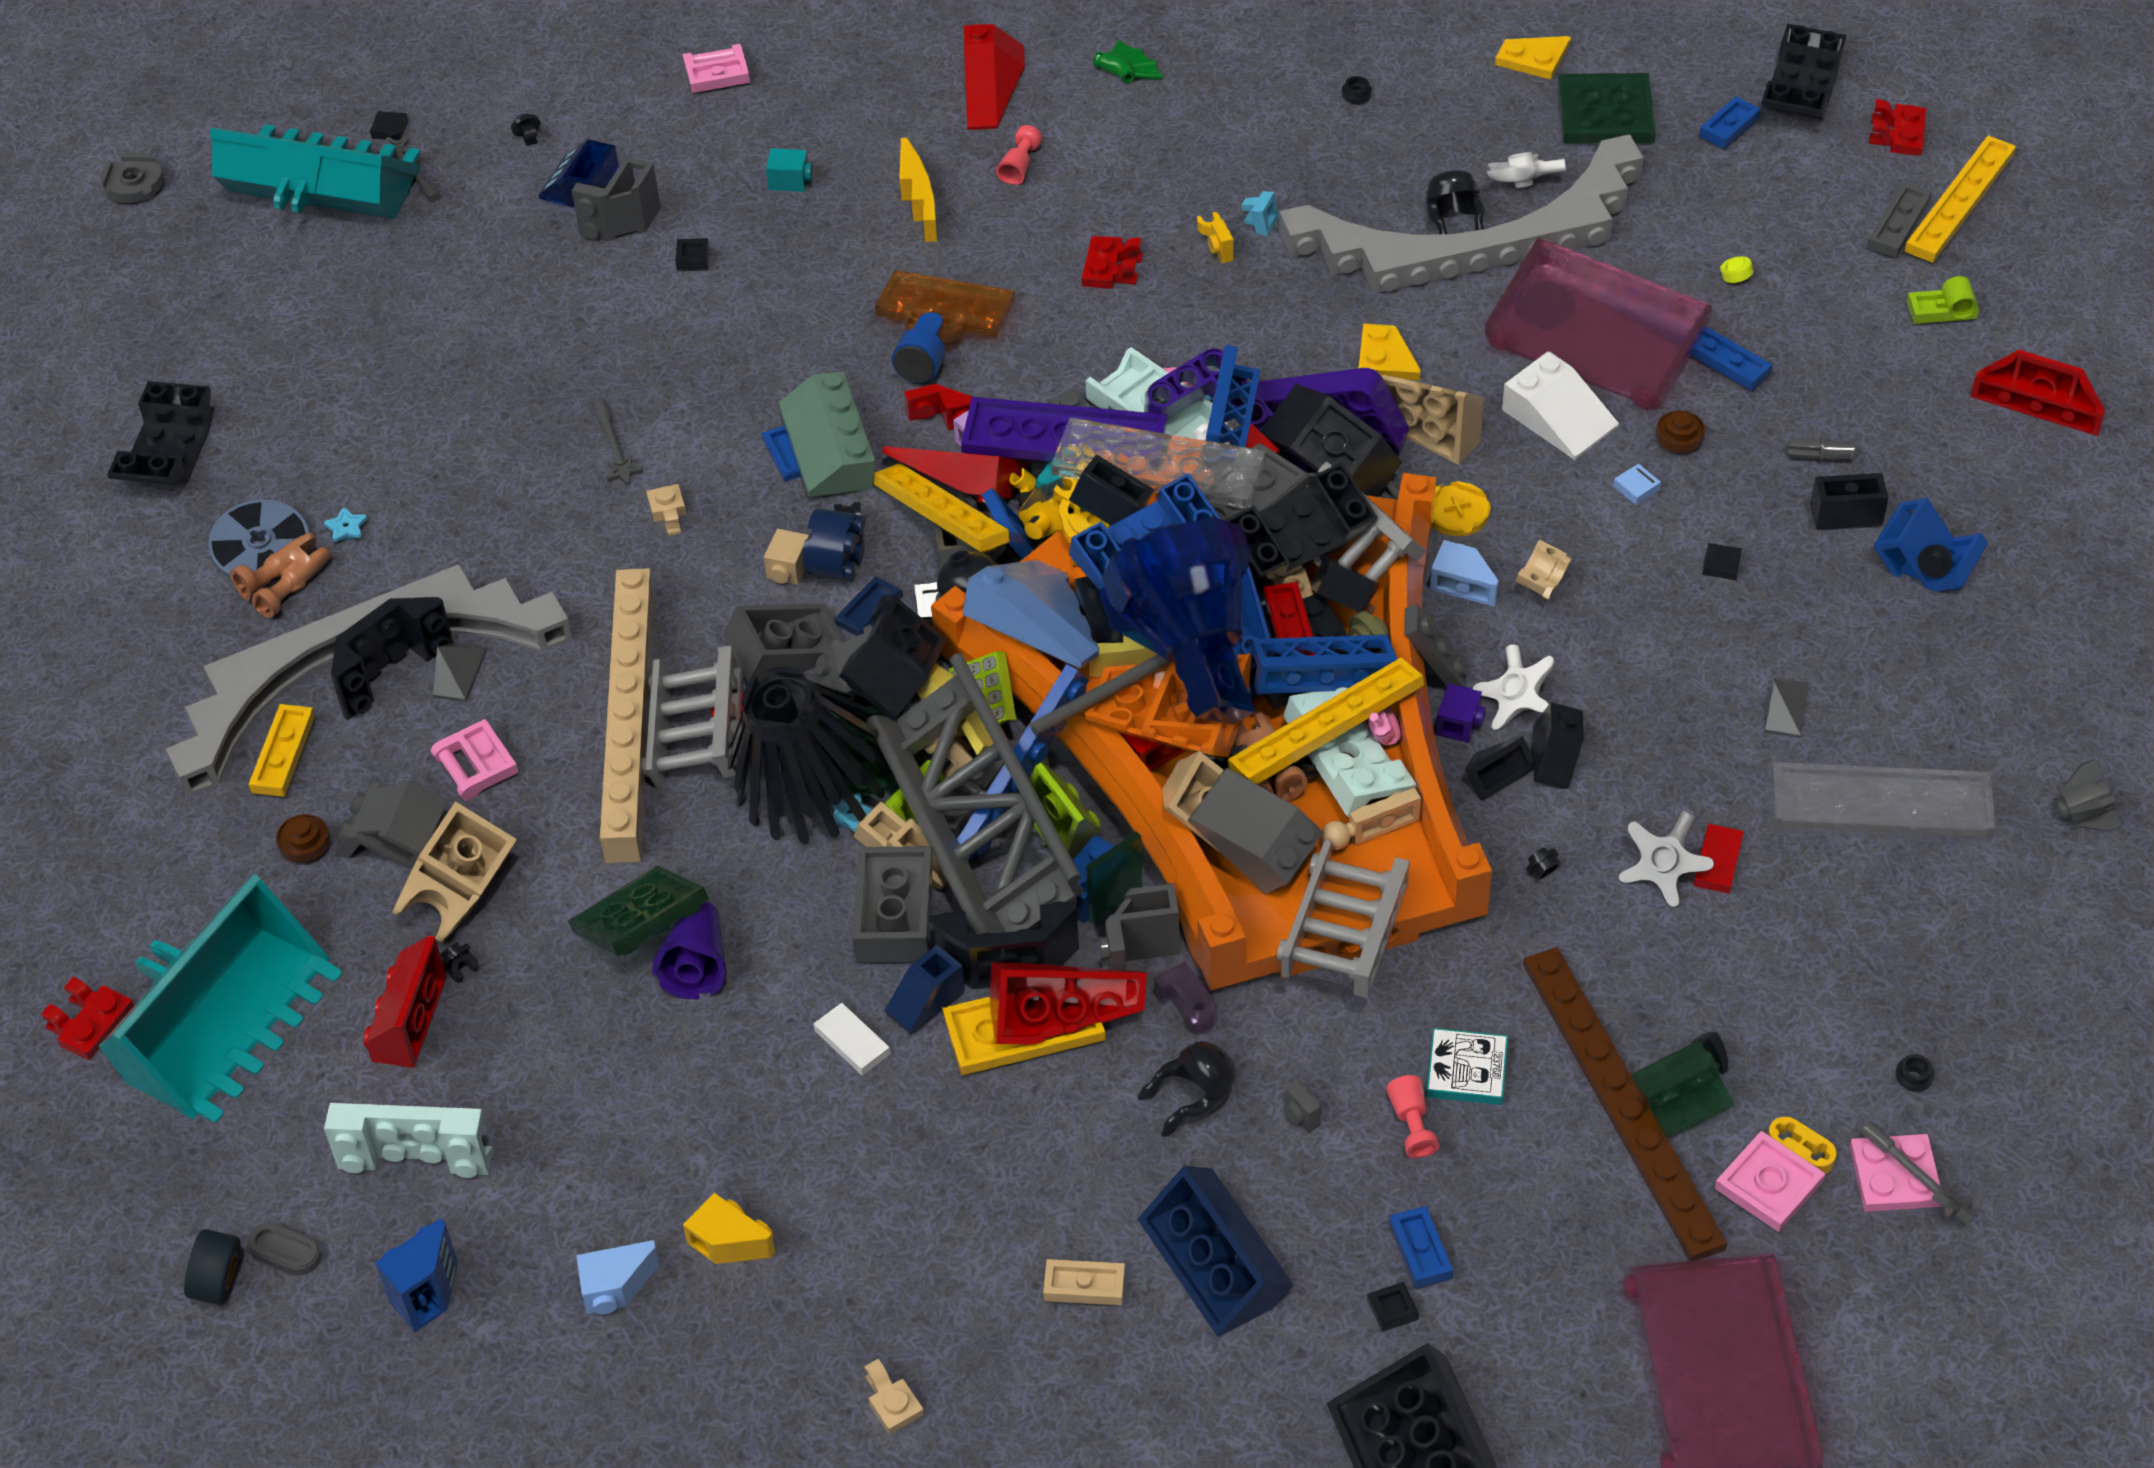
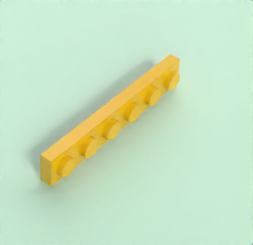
[1905,135,2016,263]
[873,463,1010,552]
[1228,657,1424,784]

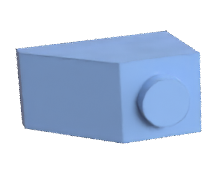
[1430,540,1499,607]
[576,1240,660,1315]

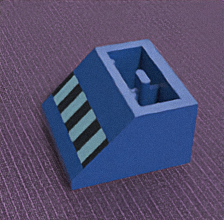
[375,1218,458,1333]

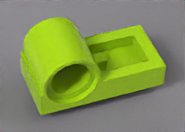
[1906,276,1979,324]

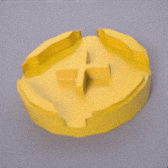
[1433,481,1491,537]

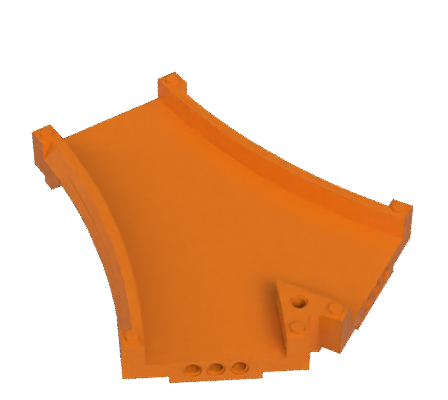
[931,440,1492,991]

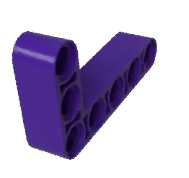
[1144,348,1307,471]
[1251,368,1409,456]

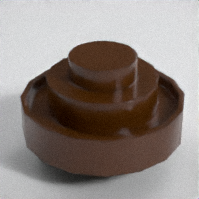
[1656,410,1705,453]
[276,814,330,863]

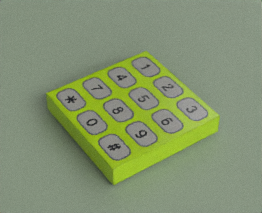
[948,651,1016,725]

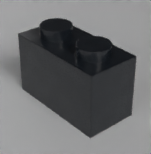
[1069,454,1155,526]
[1810,473,1889,529]

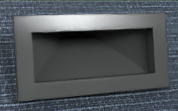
[433,643,487,702]
[1765,677,1809,738]

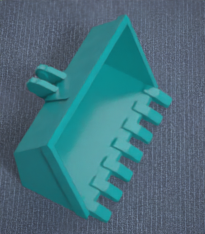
[210,124,421,219]
[99,873,342,1123]

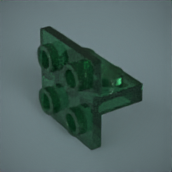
[1632,1041,1734,1139]

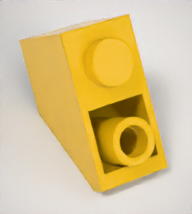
[683,1193,776,1264]

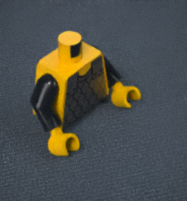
[1009,445,1095,540]

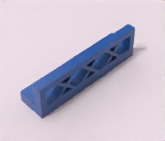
[1202,345,1261,464]
[1250,635,1397,694]

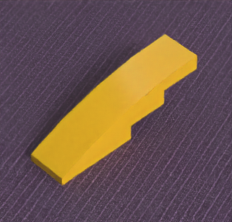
[900,138,937,242]

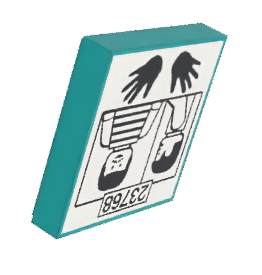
[1426,1028,1508,1105]

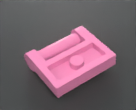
[682,44,750,93]
[431,719,519,801]

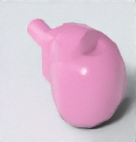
[1368,706,1402,746]

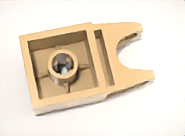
[392,801,517,943]

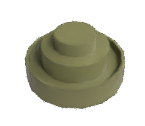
[1348,611,1390,653]

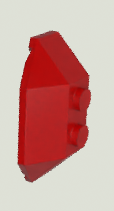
[1970,349,2106,436]

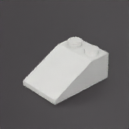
[1502,351,1619,460]

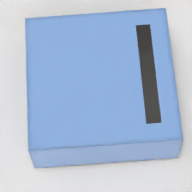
[1613,464,1661,505]

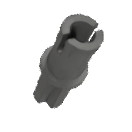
[1786,437,1855,463]

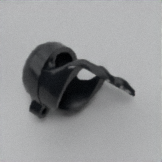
[1426,170,1485,234]
[1138,1041,1236,1137]

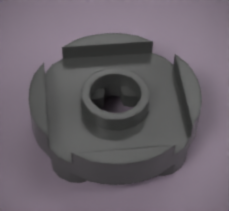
[101,153,164,203]

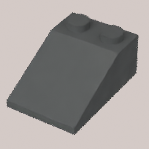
[723,604,844,684]
[1187,768,1324,894]
[852,846,932,963]

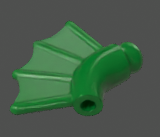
[1093,40,1163,83]

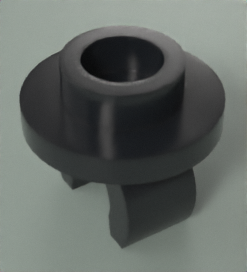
[511,113,541,146]
[441,942,479,982]

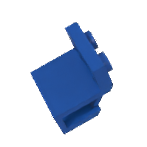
[1873,497,1988,592]

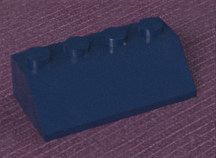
[1137,1166,1294,1337]

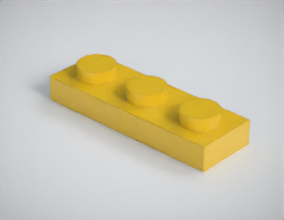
[248,704,316,797]

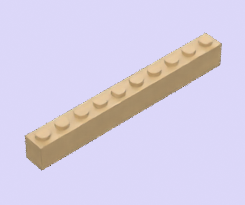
[600,568,655,863]

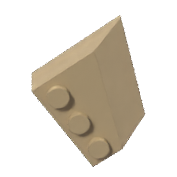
[1382,375,1484,465]

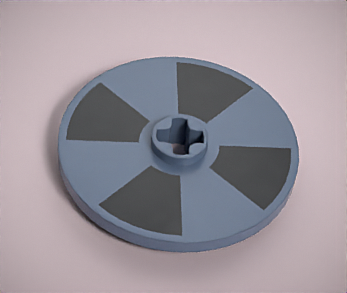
[208,500,309,581]

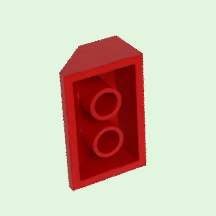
[363,936,447,1068]

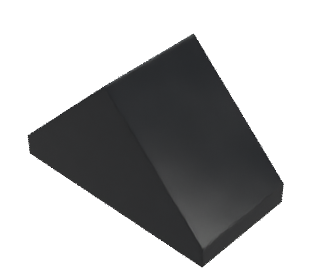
[1310,555,1379,612]

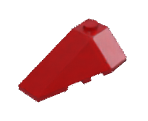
[964,24,1025,130]
[882,446,1029,503]
[990,962,1147,1045]

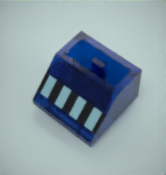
[538,139,619,207]

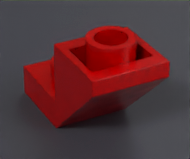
[904,384,973,431]

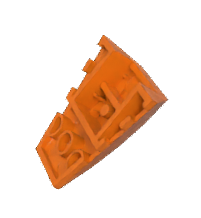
[1085,653,1251,757]

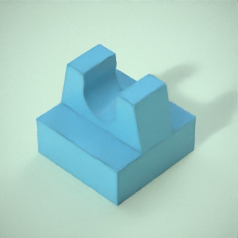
[1241,191,1279,236]

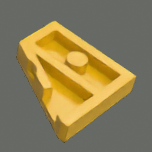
[1495,36,1571,80]
[1358,323,1421,381]

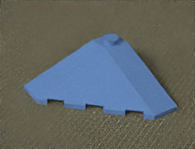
[963,560,1100,668]

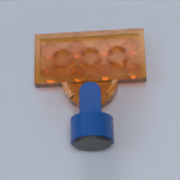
[875,270,1015,383]

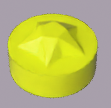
[1720,256,1754,283]

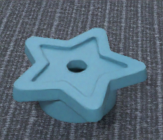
[324,508,367,542]
[831,793,873,832]

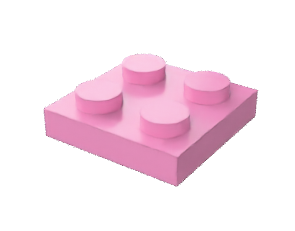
[1715,1131,1826,1232]
[1849,1134,1942,1212]

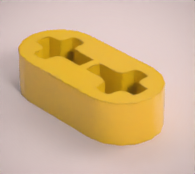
[1768,1117,1836,1174]

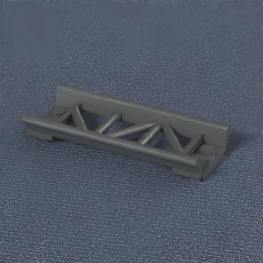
[867,653,1084,935]

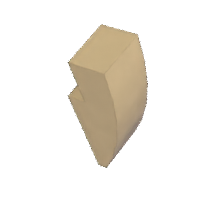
[853,802,948,890]

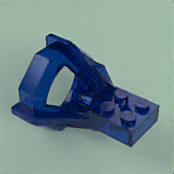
[1099,517,1255,725]

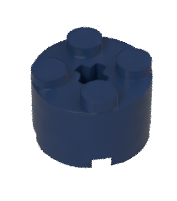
[803,508,865,581]

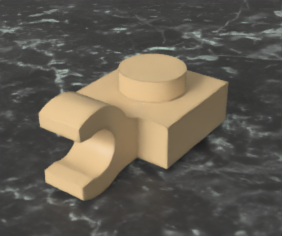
[646,484,686,536]
[864,1359,924,1435]

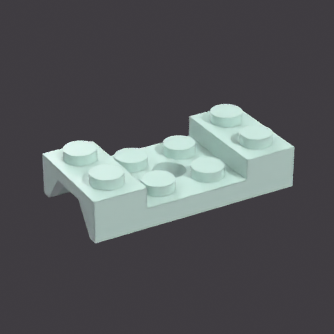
[1085,347,1213,455]
[1283,687,1417,817]
[324,1103,493,1178]

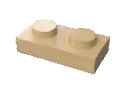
[1043,1259,1125,1306]

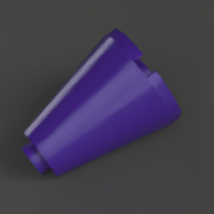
[652,901,726,1000]

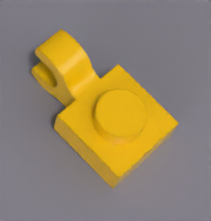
[1197,212,1234,263]

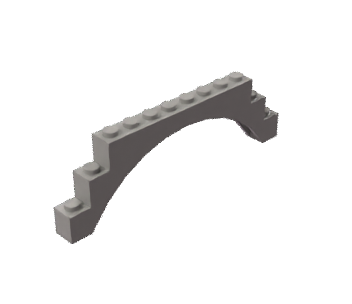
[1279,134,1643,294]
[165,564,572,798]

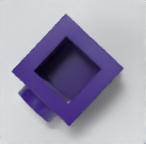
[1435,683,1486,743]

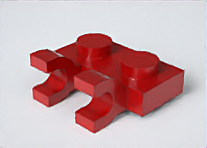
[1869,99,1926,156]
[1081,236,1143,289]
[41,976,134,1061]

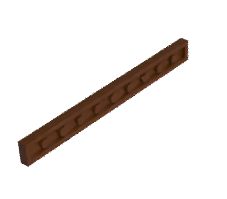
[1523,947,1727,1263]

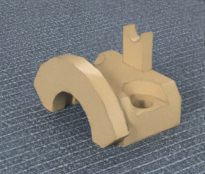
[1515,539,1573,601]
[923,736,973,779]

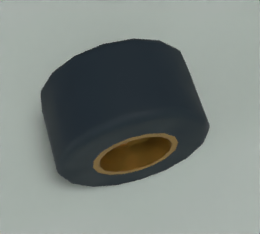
[184,1229,241,1305]

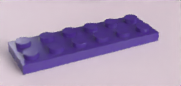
[961,397,1167,471]

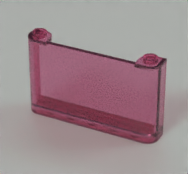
[1485,237,1712,410]
[1623,1253,1823,1468]

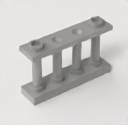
[1314,461,1426,613]
[642,645,743,789]
[1277,840,1410,999]

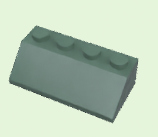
[778,371,875,497]

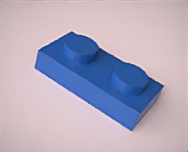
[1699,96,1761,149]
[1389,1206,1454,1289]

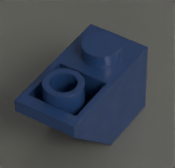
[885,945,965,1035]

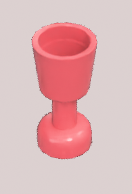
[996,125,1042,185]
[1386,1075,1440,1159]

